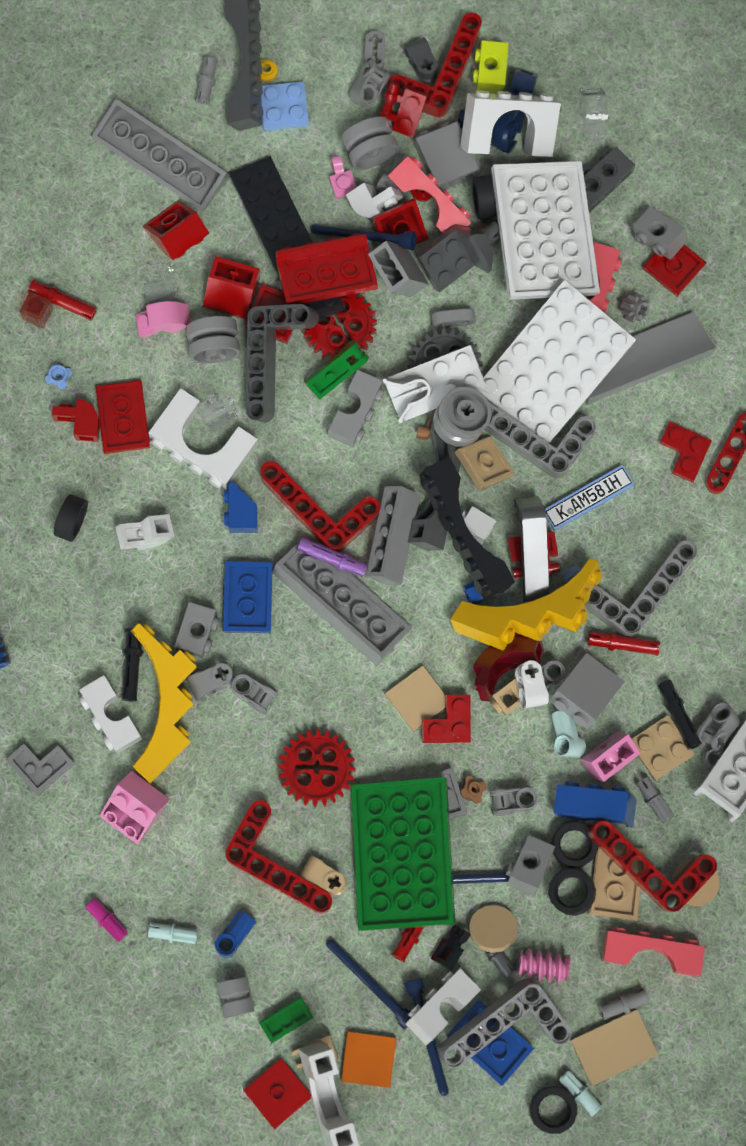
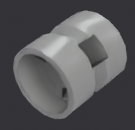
[217,977,255,1018]

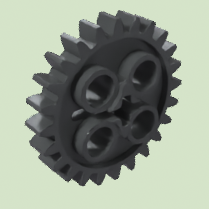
[408,327,483,372]

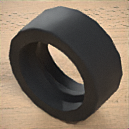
[472,175,497,220]
[53,494,88,542]
[551,821,598,868]
[548,868,596,916]
[529,1086,578,1134]

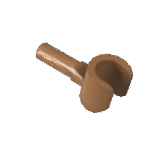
[416,411,434,441]

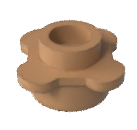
[460,776,487,804]

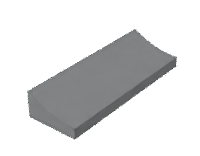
[91,99,230,212]
[585,311,716,405]
[273,534,412,666]

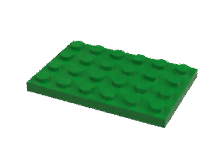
[351,777,456,931]

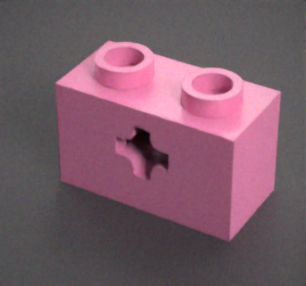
[580,732,641,782]

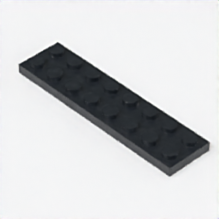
[229,156,345,321]

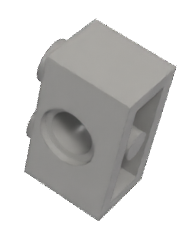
[633,206,688,260]
[174,602,220,659]
[506,835,555,897]

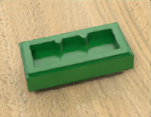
[259,996,314,1044]

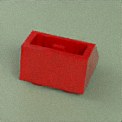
[203,256,260,320]

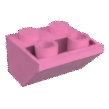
[100,771,170,845]

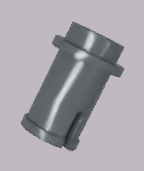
[487,950,516,978]

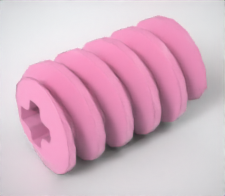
[518,948,570,985]

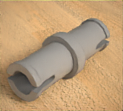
[195,56,218,105]
[598,988,649,1021]

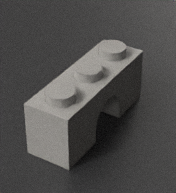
[328,370,385,447]

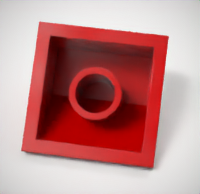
[142,200,209,260]

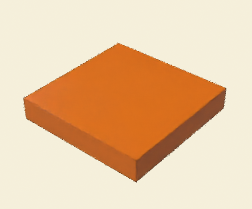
[341,1032,396,1088]

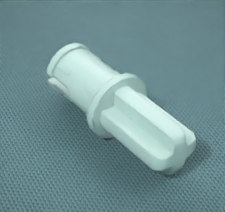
[148,922,198,944]
[559,1071,603,1117]

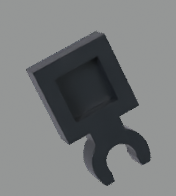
[430,925,470,971]

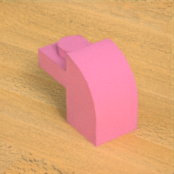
[135,301,191,338]

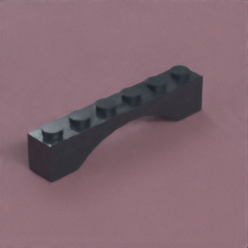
[419,458,515,600]

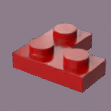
[660,422,712,483]
[422,694,471,743]

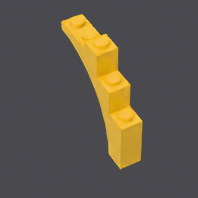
[450,558,602,651]
[131,623,197,784]

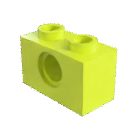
[473,40,509,93]

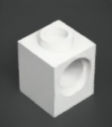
[462,506,496,545]

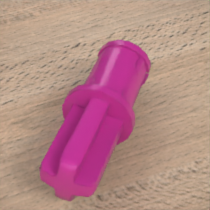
[85,898,128,942]

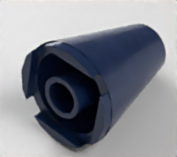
[458,107,523,154]

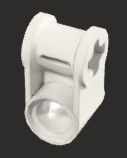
[515,660,549,709]

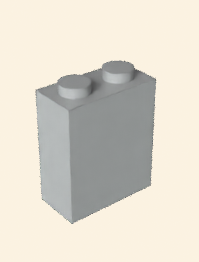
[415,122,479,191]
[368,241,429,297]
[550,653,625,730]

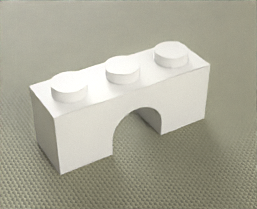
[79,675,142,754]
[406,969,481,1045]

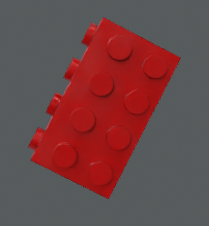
[276,234,378,305]

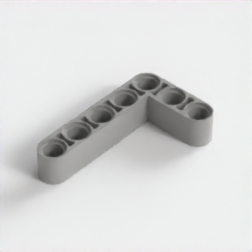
[485,401,596,478]
[585,540,697,637]
[438,979,571,1068]

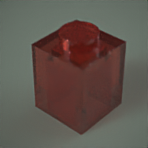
[20,292,53,329]

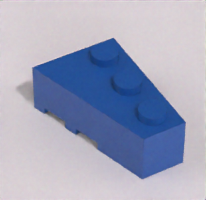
[553,782,637,828]

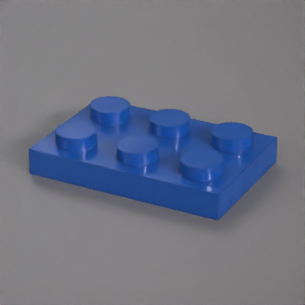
[223,561,273,634]
[446,999,534,1086]

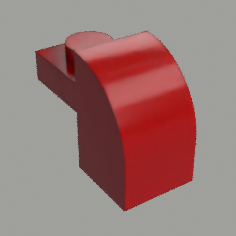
[52,399,100,442]

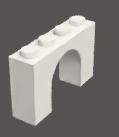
[460,90,561,157]
[148,388,258,489]
[298,1041,359,1146]

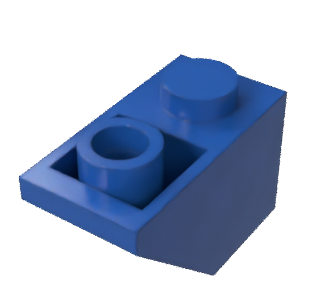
[224,482,258,533]

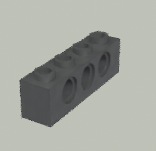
[583,147,635,213]

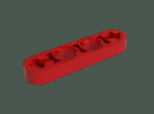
[705,413,746,494]

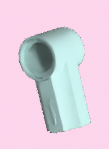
[552,711,586,758]

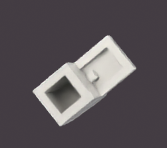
[346,183,403,220]
[115,514,175,550]

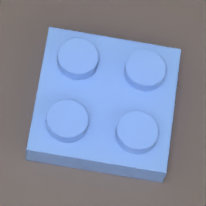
[261,82,309,131]

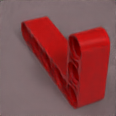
[387,12,482,118]
[260,461,380,552]
[225,800,332,914]
[588,821,717,912]

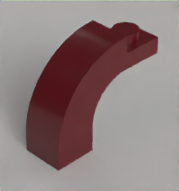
[473,634,544,702]

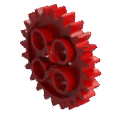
[302,293,377,360]
[278,729,356,808]

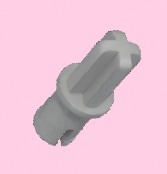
[636,776,674,823]

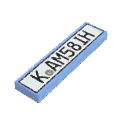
[545,465,634,531]

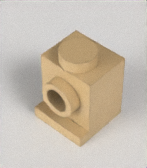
[490,679,521,715]

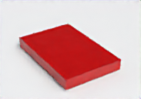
[95,380,150,454]

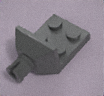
[416,221,500,293]

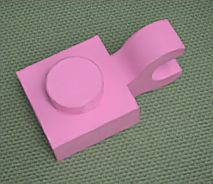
[329,156,357,199]

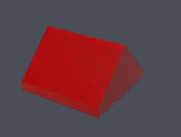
[372,198,429,244]

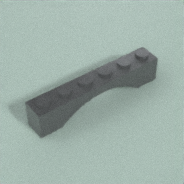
[224,0,263,131]
[408,409,461,551]

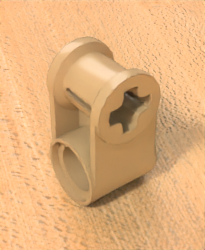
[299,855,346,896]

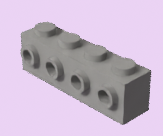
[366,486,420,585]

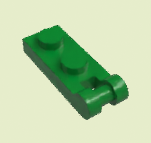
[304,340,369,400]

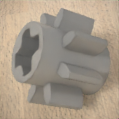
[621,293,649,323]

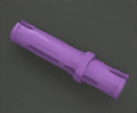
[297,537,368,578]

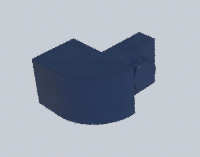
[508,68,538,95]

